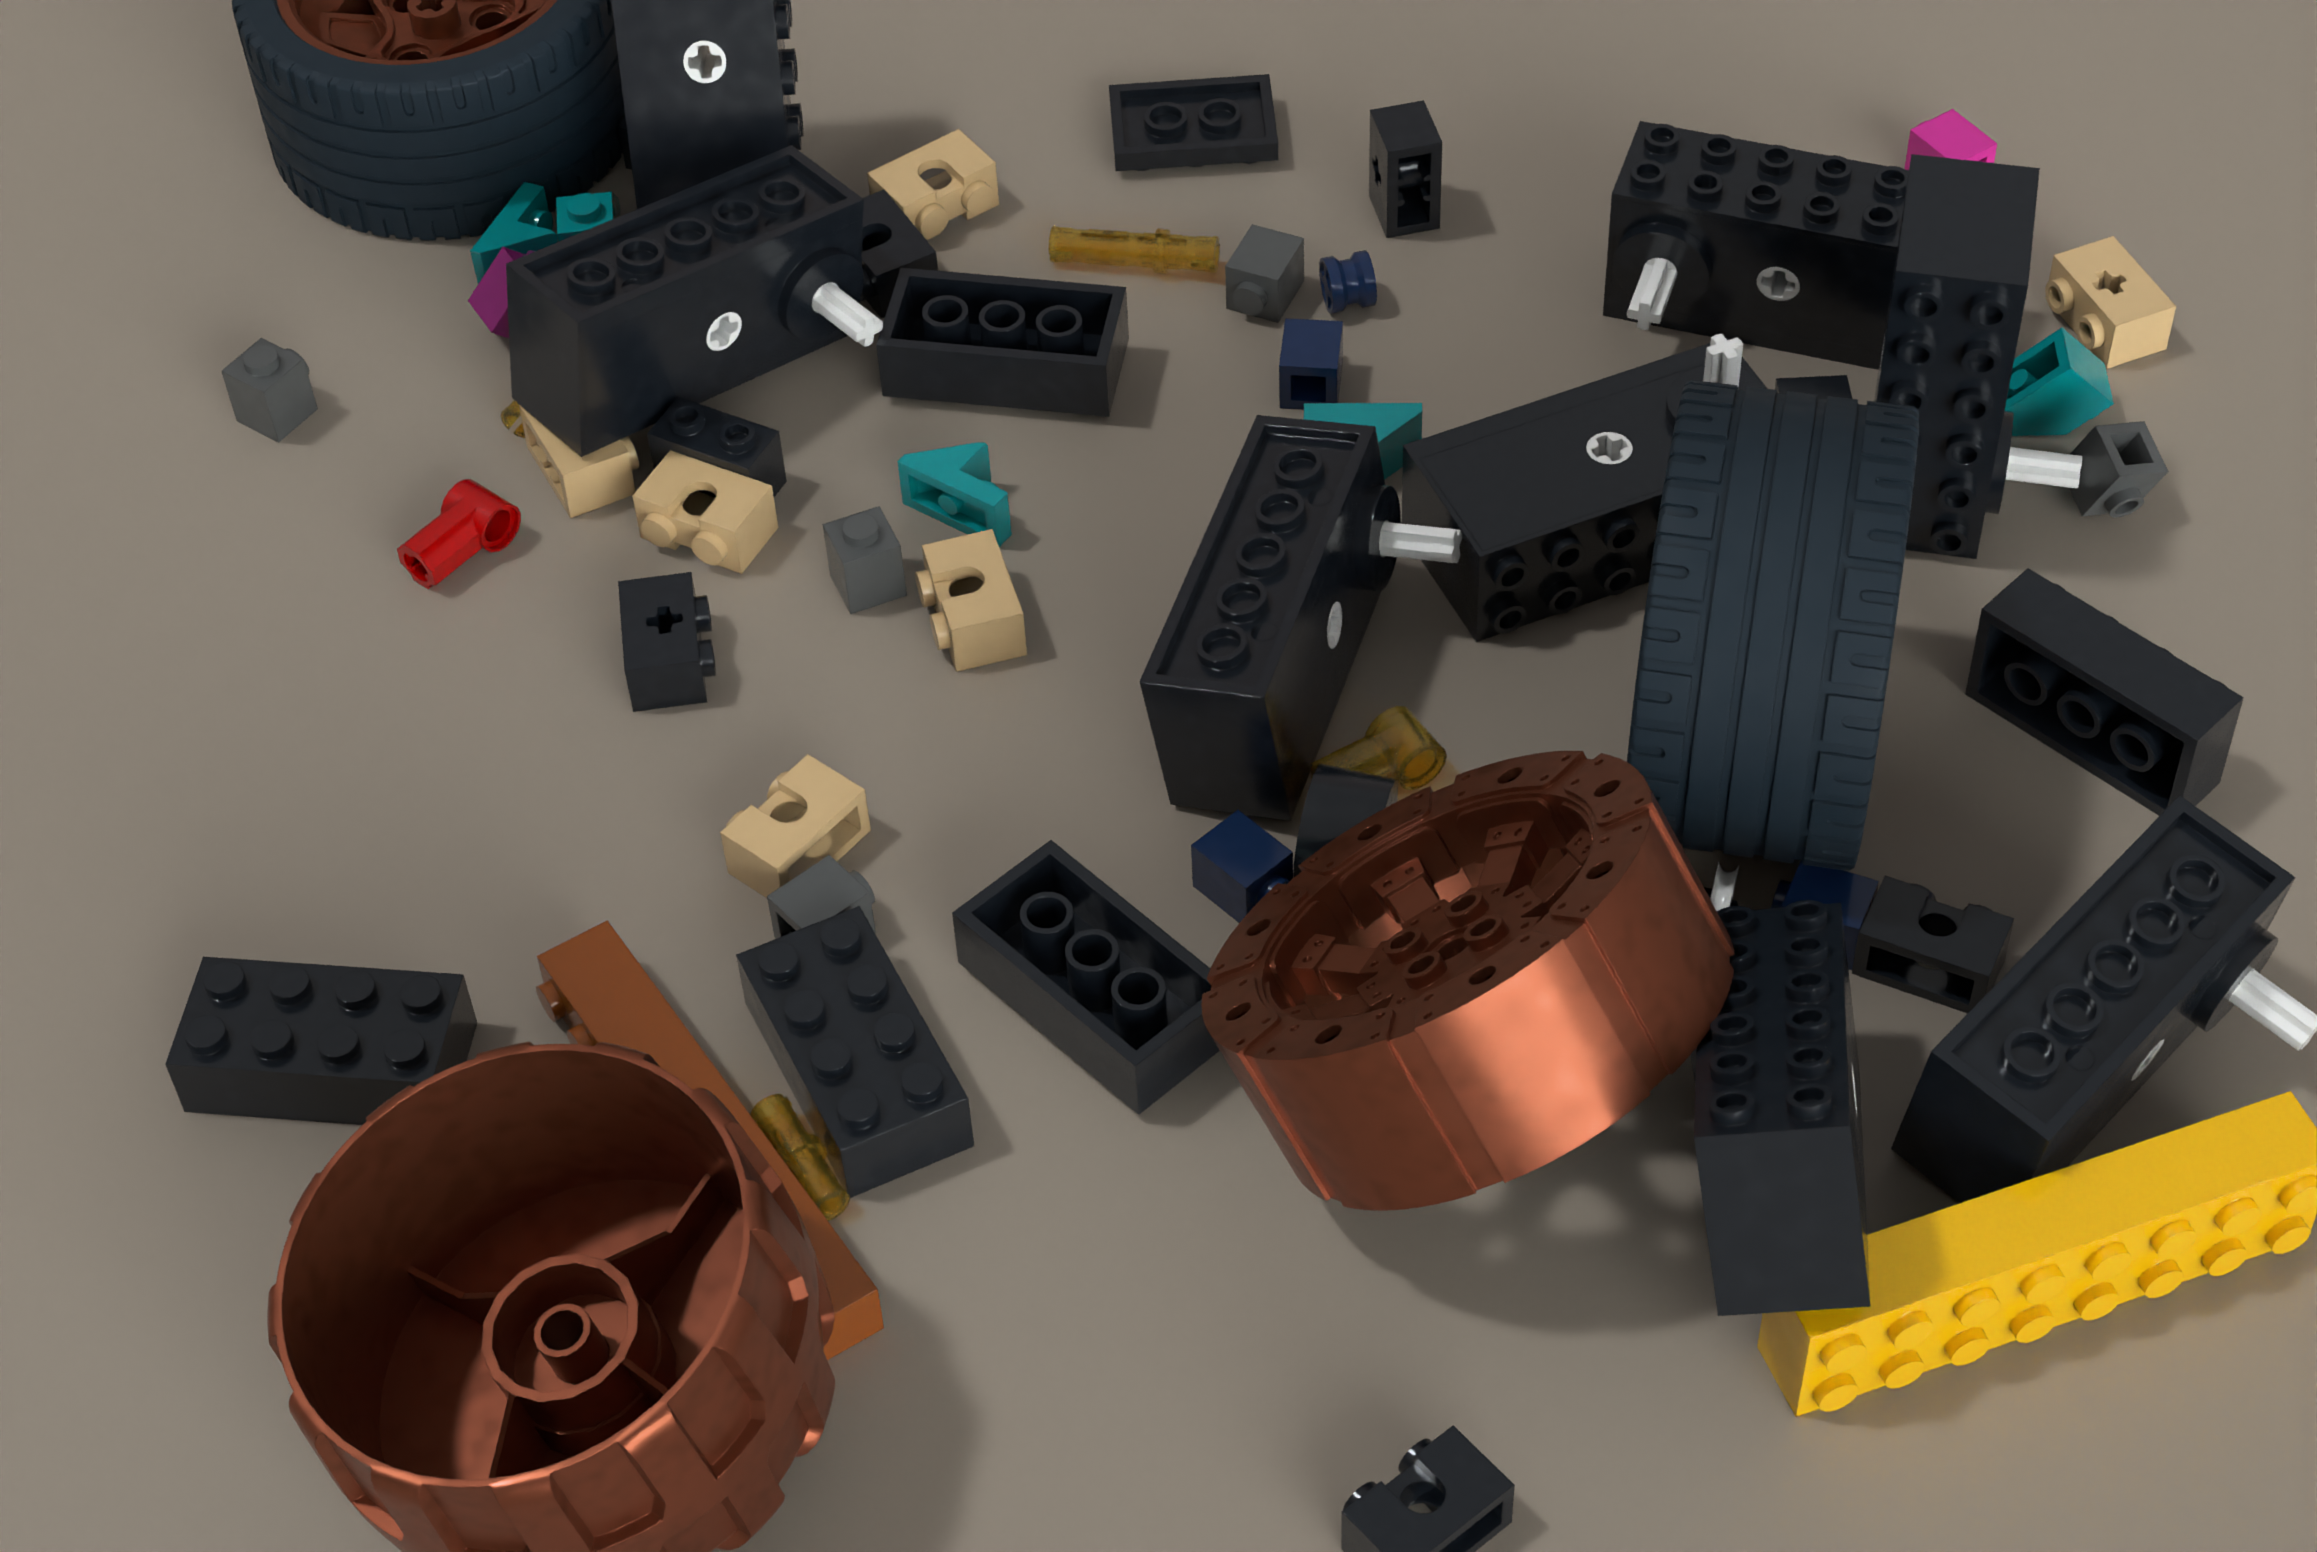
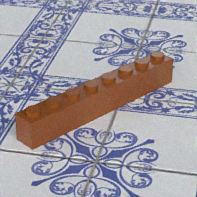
[536,920,884,1360]

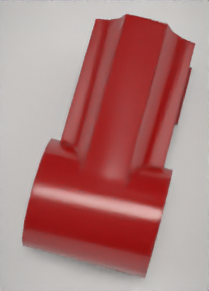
[397,479,521,589]

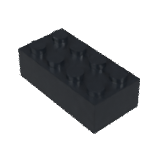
[876,268,1129,417]
[1965,568,2244,816]
[952,840,1220,1115]
[736,906,974,1198]
[165,956,477,1125]

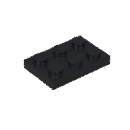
[1109,74,1279,171]

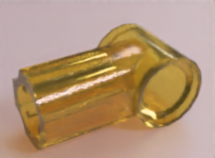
[1311,706,1447,790]

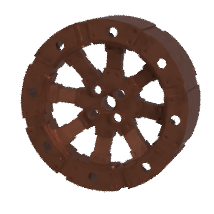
[1201,750,1734,1211]

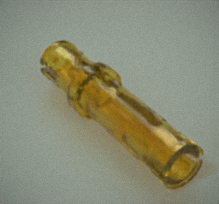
[1049,226,1220,274]

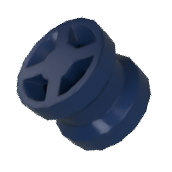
[1319,250,1377,314]

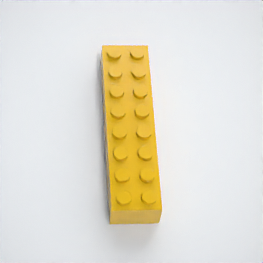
[1757,1091,2317,1417]

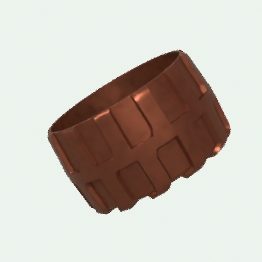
[267,1042,835,1552]

